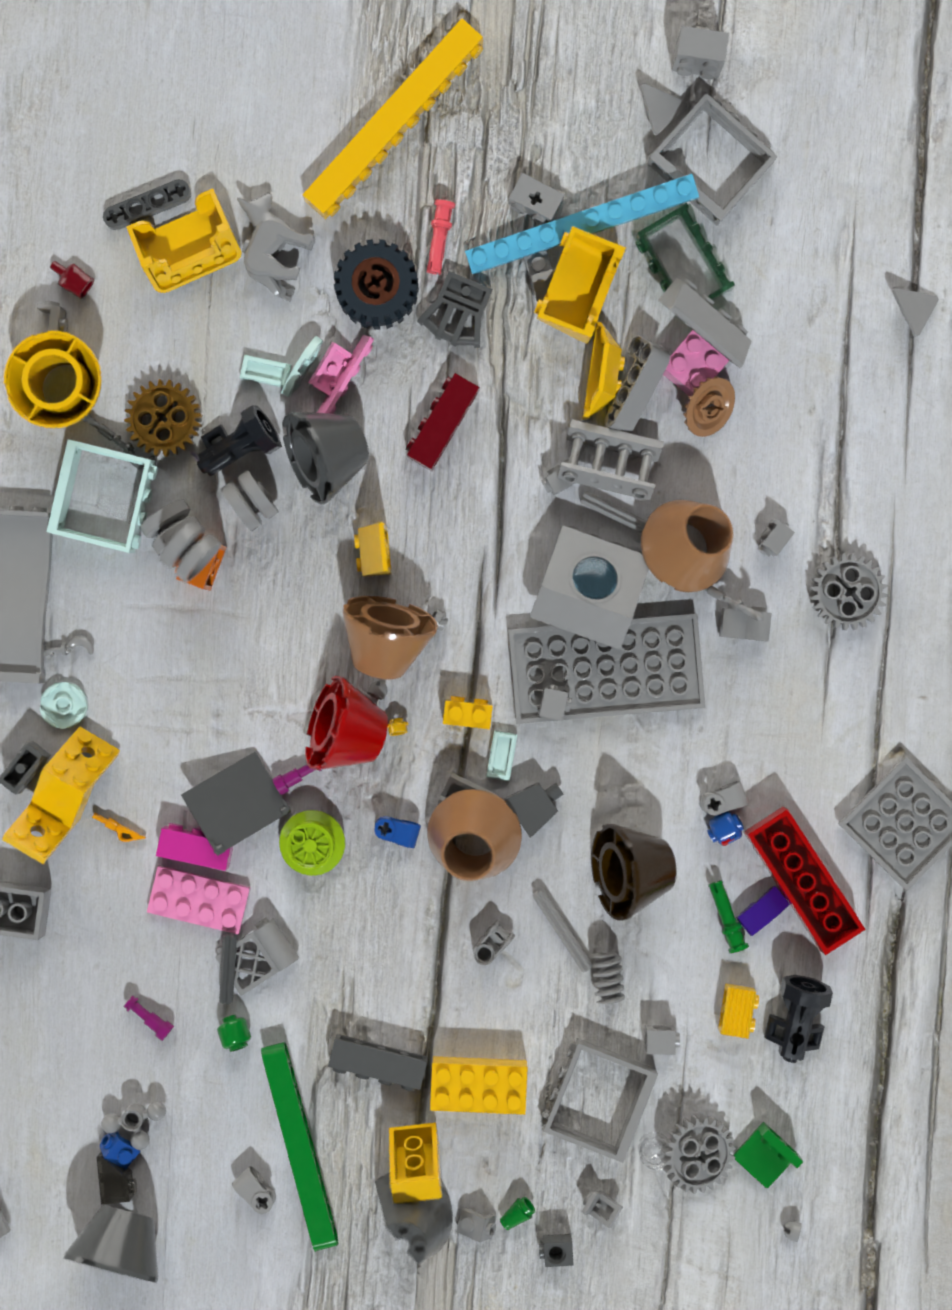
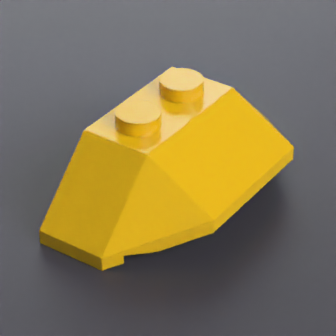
[582,322,625,420]

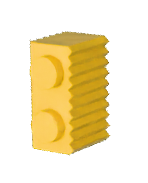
[718,983,759,1039]

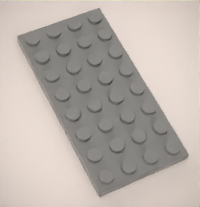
[508,613,705,724]

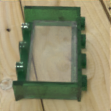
[635,203,735,301]

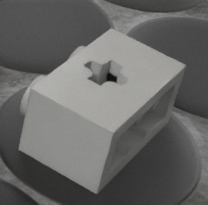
[509,173,565,225]

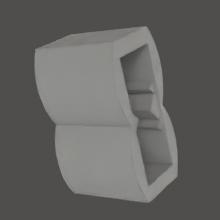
[719,604,772,641]

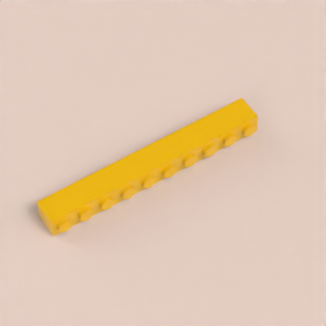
[302,18,483,220]

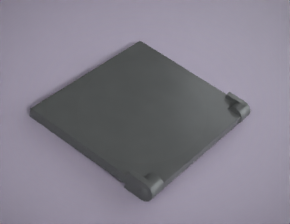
[181,752,291,856]

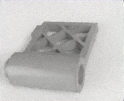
[215,917,299,996]

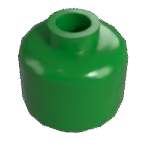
[217,1014,251,1052]

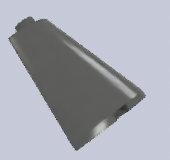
[375,1173,453,1265]

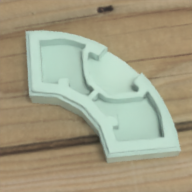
[281,336,323,397]

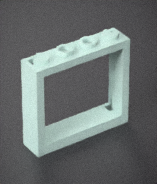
[47,439,158,553]

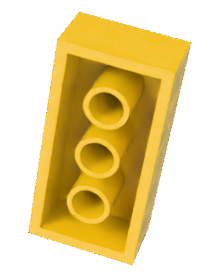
[430,1056,528,1115]

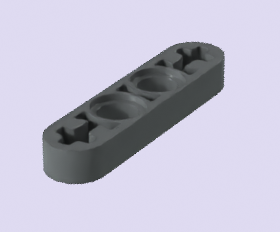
[103,179,192,230]

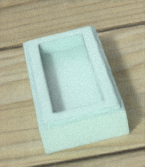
[240,355,291,388]
[486,730,517,781]

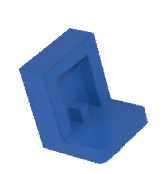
[99,1130,141,1169]

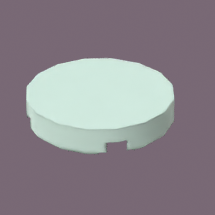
[40,682,88,729]

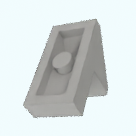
[523,250,555,303]

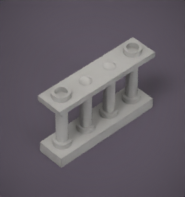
[557,419,664,501]

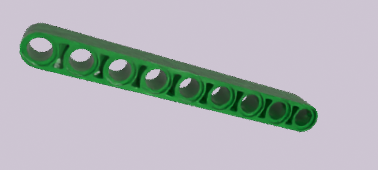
[261,1042,339,1252]

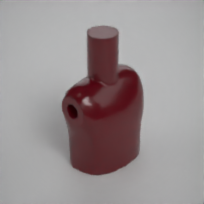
[50,261,95,299]

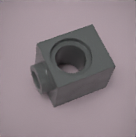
[539,1234,574,1267]

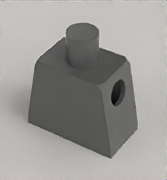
[504,782,564,837]

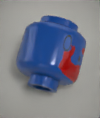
[707,811,744,846]

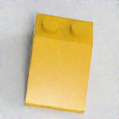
[354,522,392,577]

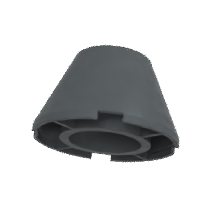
[282,412,369,504]
[63,1205,158,1283]

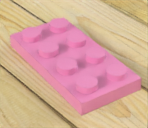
[147,865,251,934]

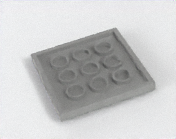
[838,757,952,891]

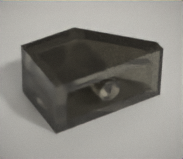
[96,1152,137,1205]

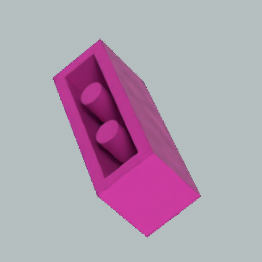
[156,823,234,871]

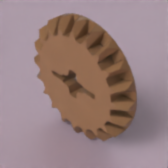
[683,376,735,437]

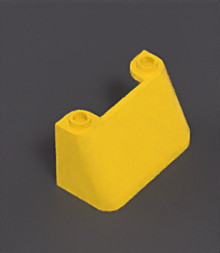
[126,188,242,293]
[534,226,626,344]

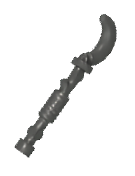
[81,413,155,469]

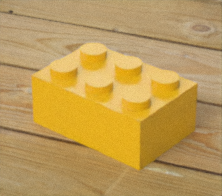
[389,1122,442,1204]

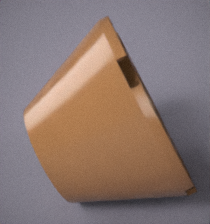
[641,500,733,592]
[342,596,438,679]
[427,789,522,881]

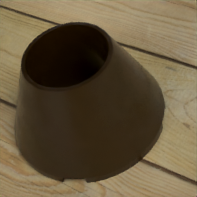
[591,824,677,921]

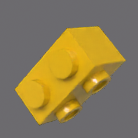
[443,696,493,729]

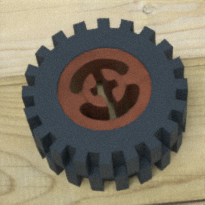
[334,239,419,330]

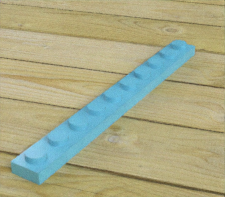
[465,174,699,275]

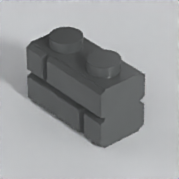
[0,741,51,795]

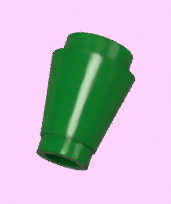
[500,1197,535,1230]

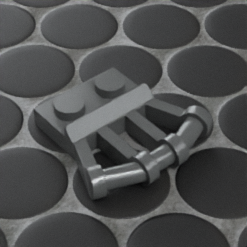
[417,271,493,348]

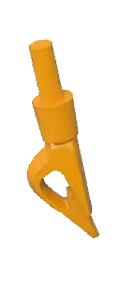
[92,813,146,842]

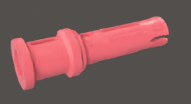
[426,199,455,275]

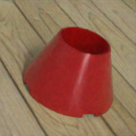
[305,676,388,770]

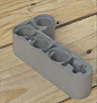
[604,336,670,433]

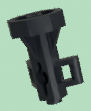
[197,405,282,476]
[764,974,833,1063]

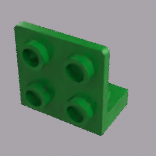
[733,1121,804,1188]

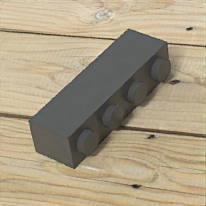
[328,1034,428,1091]

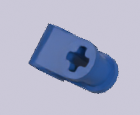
[374,816,421,848]

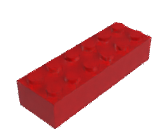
[743,806,866,955]

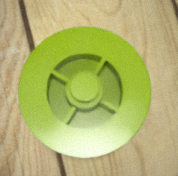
[279,810,345,876]

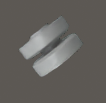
[221,470,279,531]
[140,499,201,556]
[159,520,221,583]

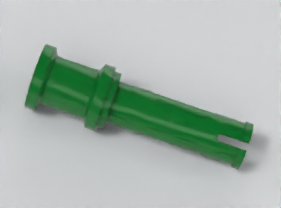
[708,880,749,954]

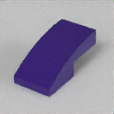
[736,886,790,936]

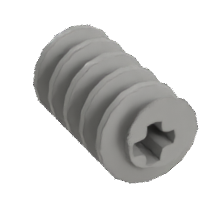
[591,952,625,1004]

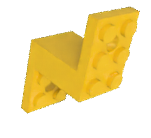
[2,727,120,865]

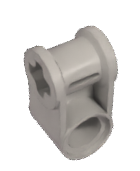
[699,781,748,815]
[473,919,515,966]
[232,1166,276,1214]

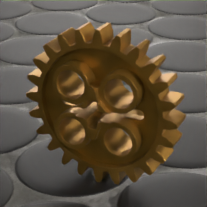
[124,379,203,457]

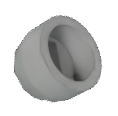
[367,681,387,701]
[783,1221,802,1242]

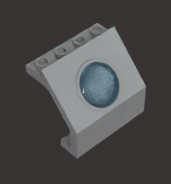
[530,525,649,650]

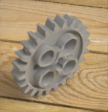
[809,554,888,630]
[661,1114,735,1194]

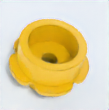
[388,718,409,736]

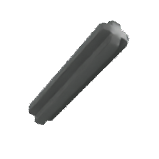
[219,934,237,1004]

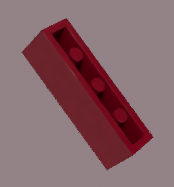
[405,373,480,472]

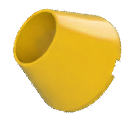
[4,331,102,428]

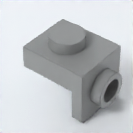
[37,301,68,332]
[582,1190,623,1228]
[456,1207,497,1242]

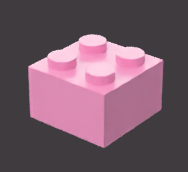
[663,330,729,396]

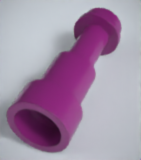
[272,764,322,795]
[123,995,174,1041]

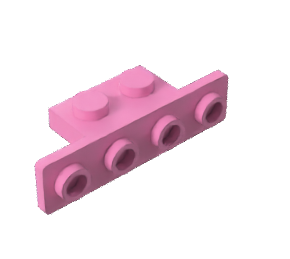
[308,335,374,414]

